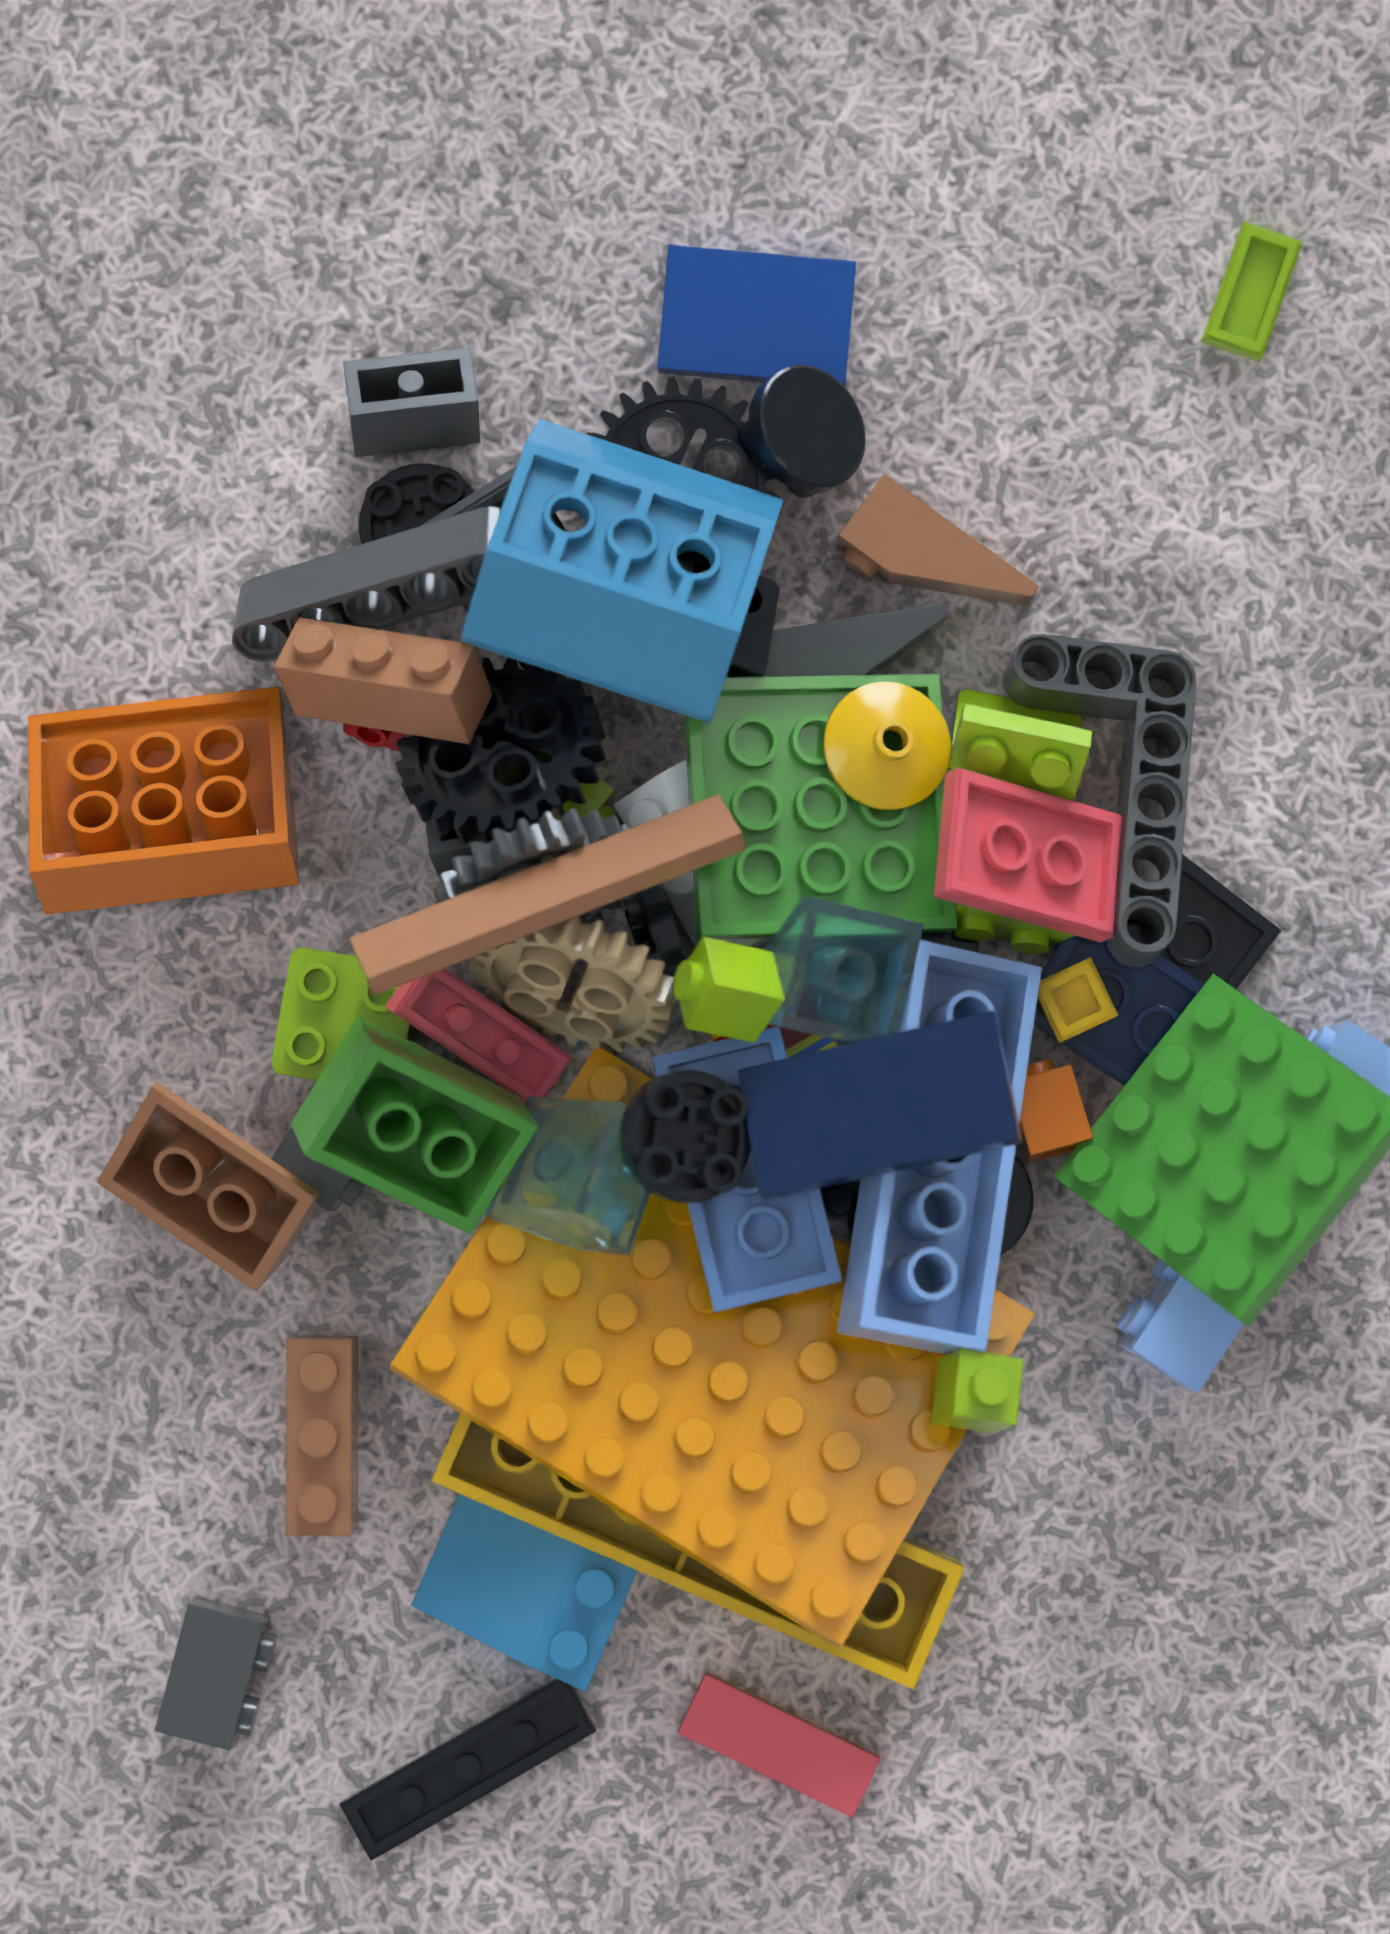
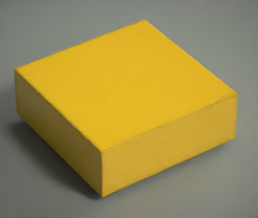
[1037,957,1118,1043]

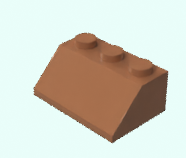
[96,1082,320,1292]

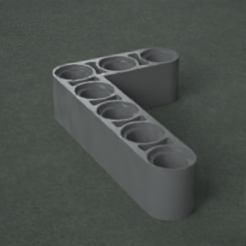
[232,507,549,673]
[1003,634,1196,968]

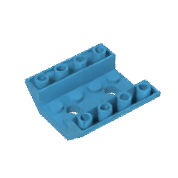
[460,419,784,724]

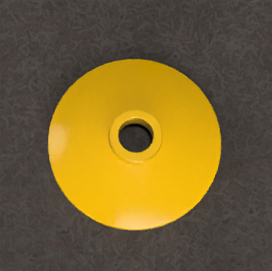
[823,682,951,811]

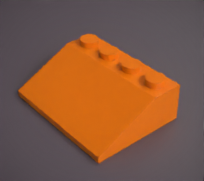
[28,686,300,915]

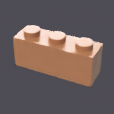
[274,617,492,744]
[286,1336,359,1536]

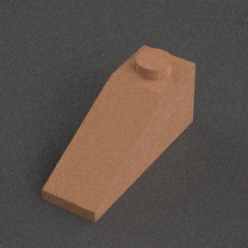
[837,474,1039,606]

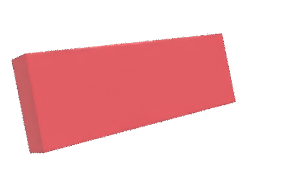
[385,968,573,1110]
[678,1671,881,1818]

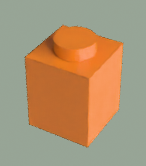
[1019,1060,1093,1165]

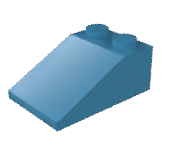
[411,1494,637,1692]

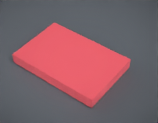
[934,768,1123,942]

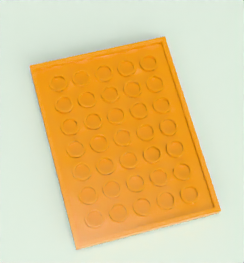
[390,1048,1035,1649]

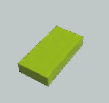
[1200,221,1303,363]

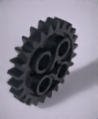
[587,376,781,573]
[396,657,606,845]

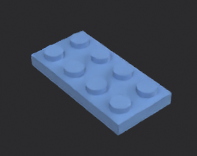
[652,1026,842,1313]

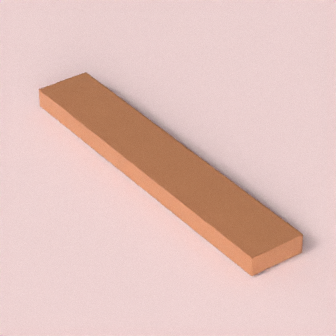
[349,794,746,996]

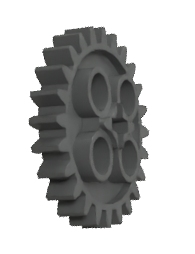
[433,809,629,924]

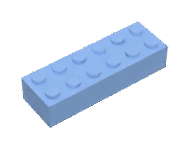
[837,940,1042,1355]
[1116,1020,1390,1393]

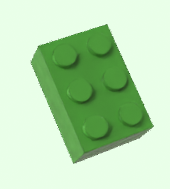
[290,1015,538,1234]

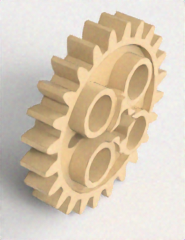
[468,916,677,1052]

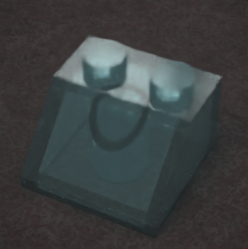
[764,896,924,1043]
[486,1097,650,1256]

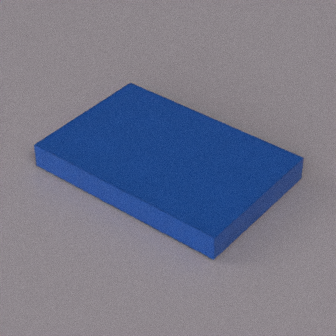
[657,244,856,387]

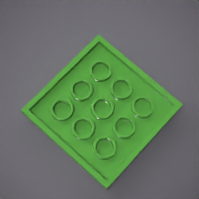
[683,674,957,940]
[1054,974,1390,1328]

